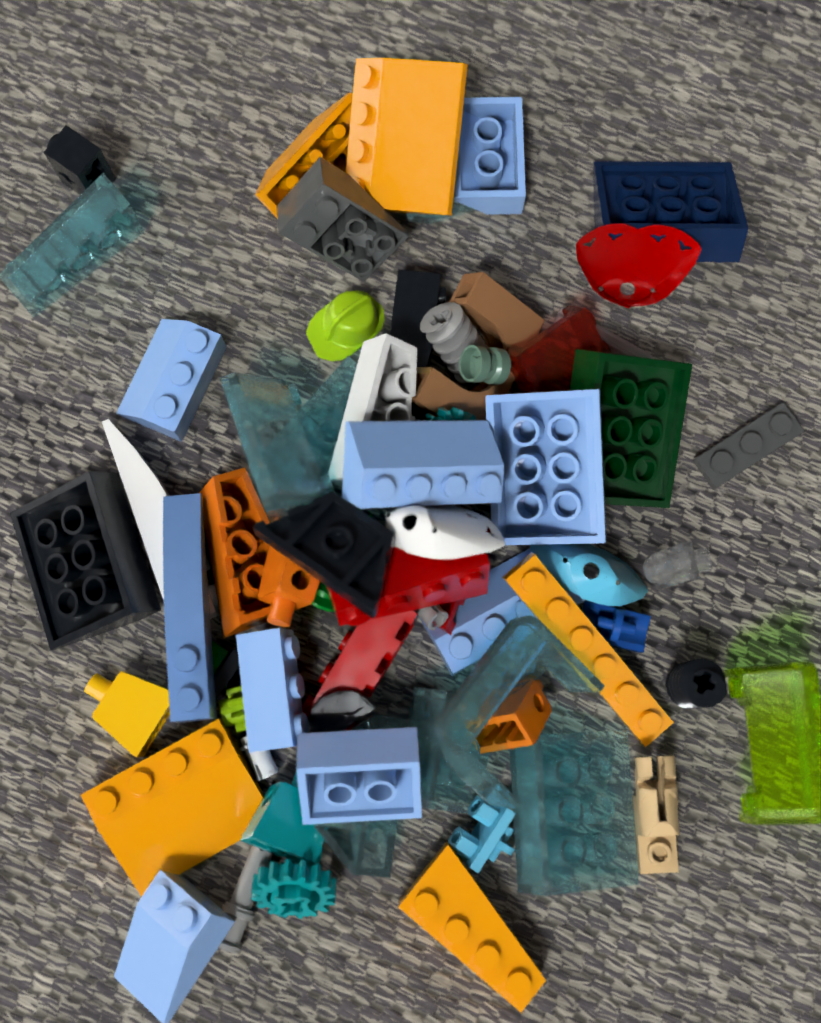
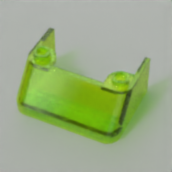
[723,661,821,825]

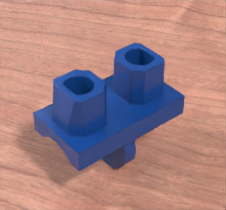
[582,601,651,653]

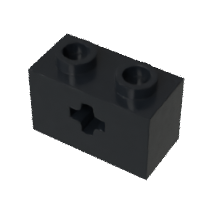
[43,125,116,205]

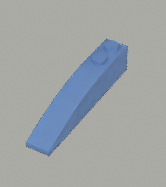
[163,493,217,723]

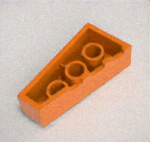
[199,467,271,638]

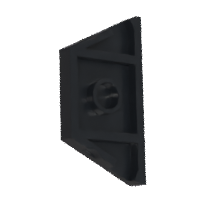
[253,492,395,619]

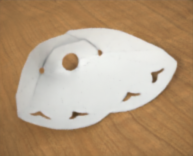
[385,505,505,559]

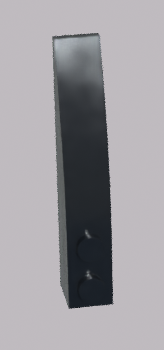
[390,269,447,416]

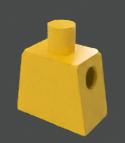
[84,671,170,757]

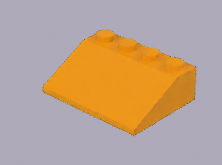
[346,58,468,216]
[81,719,264,896]

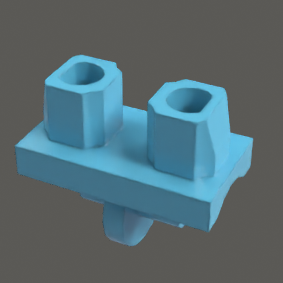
[448,795,516,873]

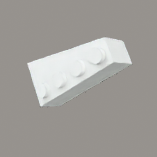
[326,333,417,487]

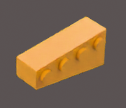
[398,841,546,1013]

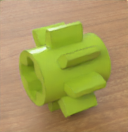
[219,685,246,733]

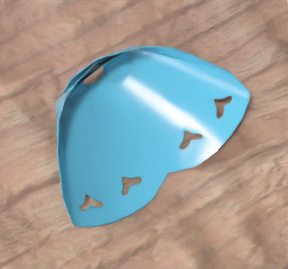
[530,543,648,606]

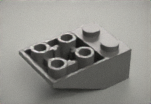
[277,157,409,282]

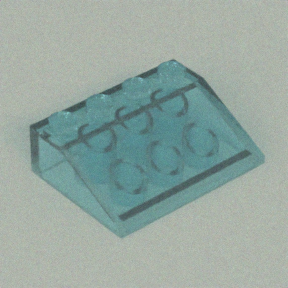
[510,730,639,896]

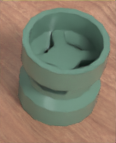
[459,345,511,385]

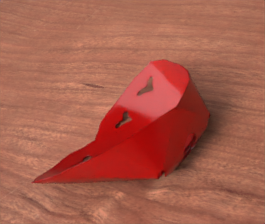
[576,223,702,308]

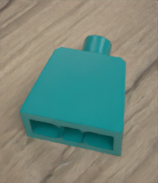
[240,771,327,865]

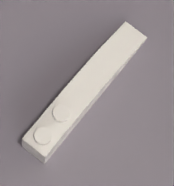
[102,419,220,619]

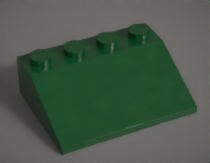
[570,349,692,508]

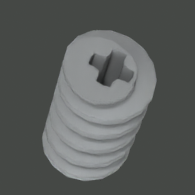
[420,302,489,384]

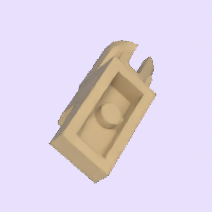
[632,756,680,874]

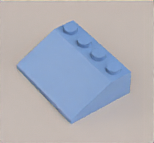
[485,389,606,545]

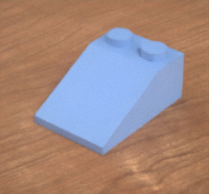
[114,870,235,1023]

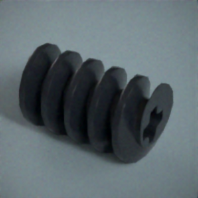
[665,658,727,709]

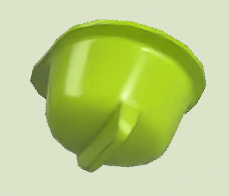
[306,291,385,361]

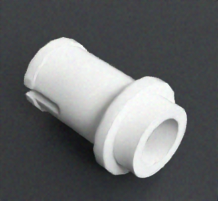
[240,736,279,781]

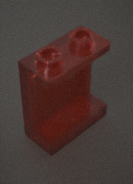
[506,305,612,393]

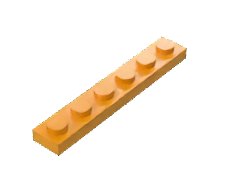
[502,552,674,747]

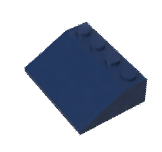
[593,161,748,263]

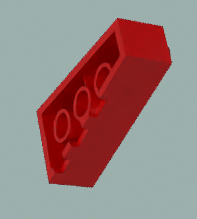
[326,547,490,626]
[302,610,418,731]

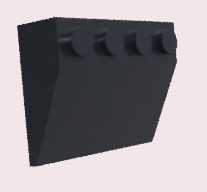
[10,471,161,650]

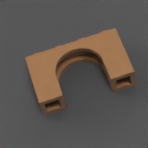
[411,272,545,420]

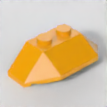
[255,92,353,219]

